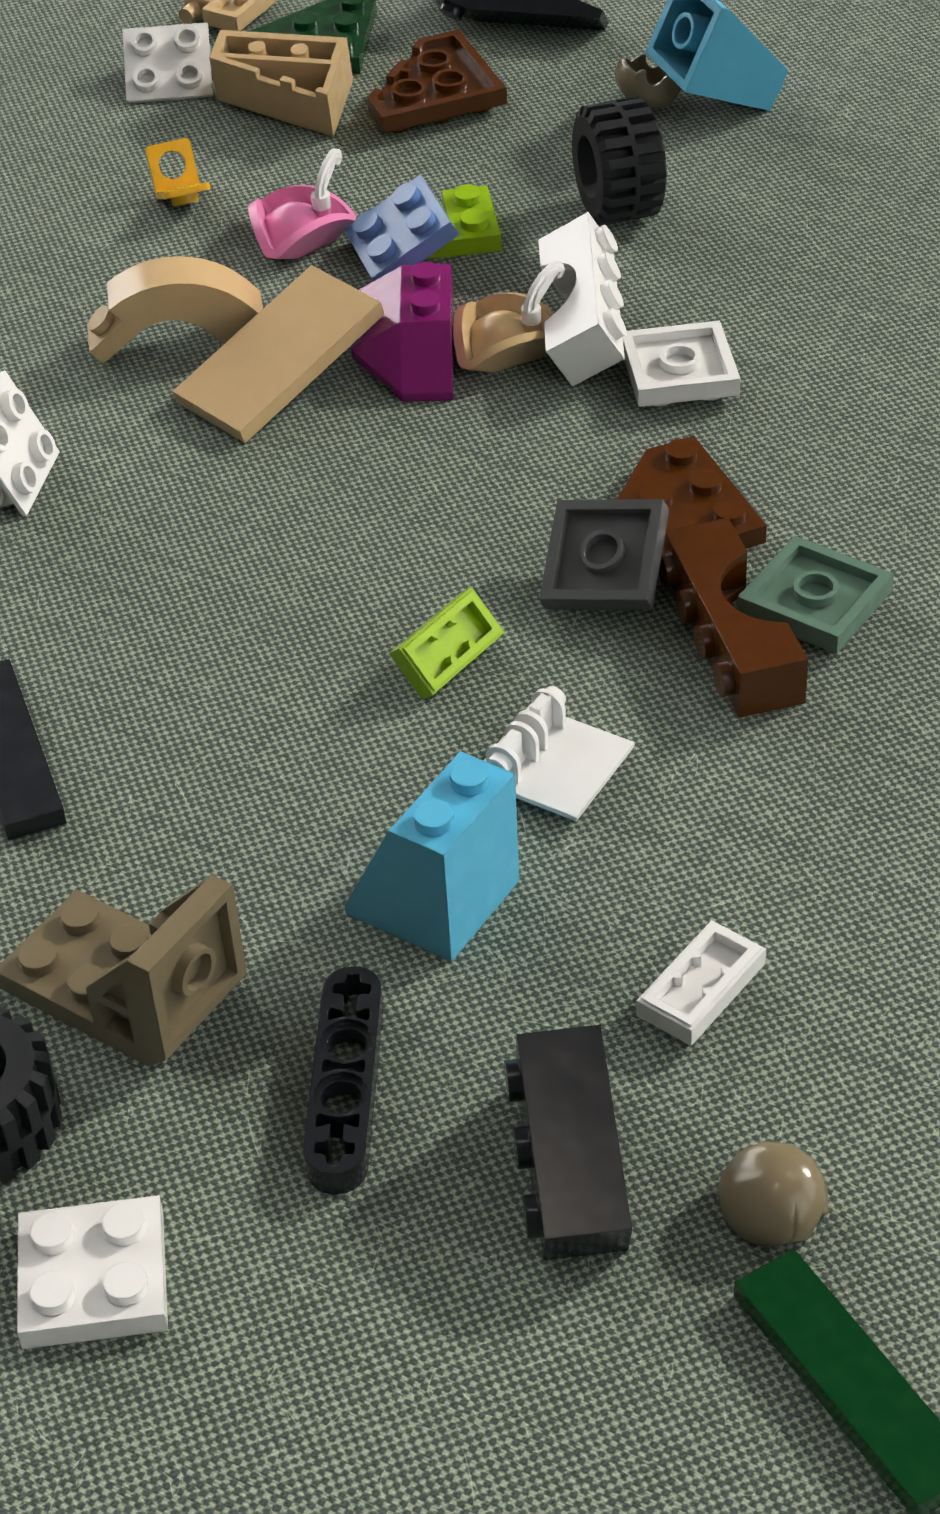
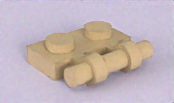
[179,0,277,31]

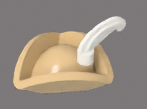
[453,261,565,373]

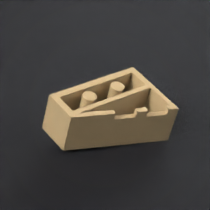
[209,30,353,137]

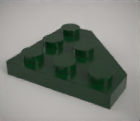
[249,0,377,74]

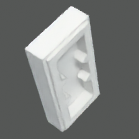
[636,920,766,1046]

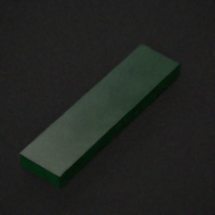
[734,1249,940,1514]

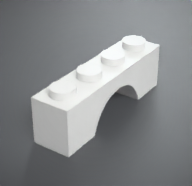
[539,212,627,387]

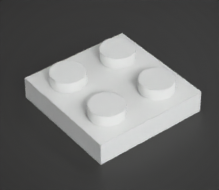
[623,320,740,407]
[17,1195,168,1349]

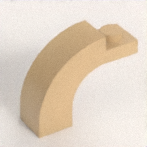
[87,256,263,364]

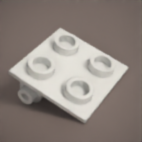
[123,22,213,104]
[0,370,60,517]
[483,686,635,821]

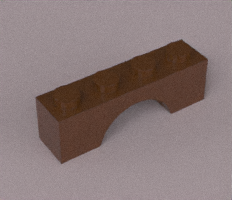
[659,518,808,718]

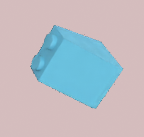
[645,0,789,111]
[345,751,520,962]

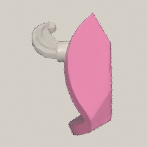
[248,148,356,259]

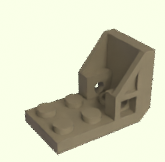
[0,874,247,1067]

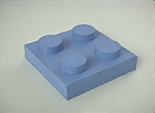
[344,174,460,281]

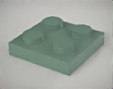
[737,536,894,654]

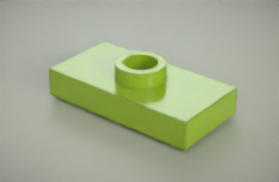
[389,587,505,700]

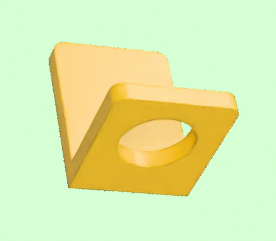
[145,138,211,207]

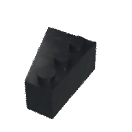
[504,1024,632,1261]

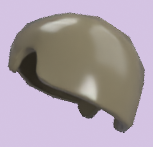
[615,54,681,109]
[717,1140,829,1247]

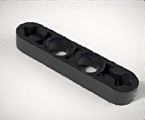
[303,966,384,1195]

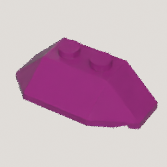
[351,262,454,402]

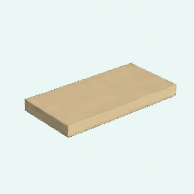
[172,265,385,443]

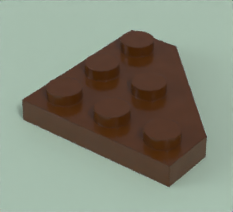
[367,30,507,133]
[617,436,767,555]

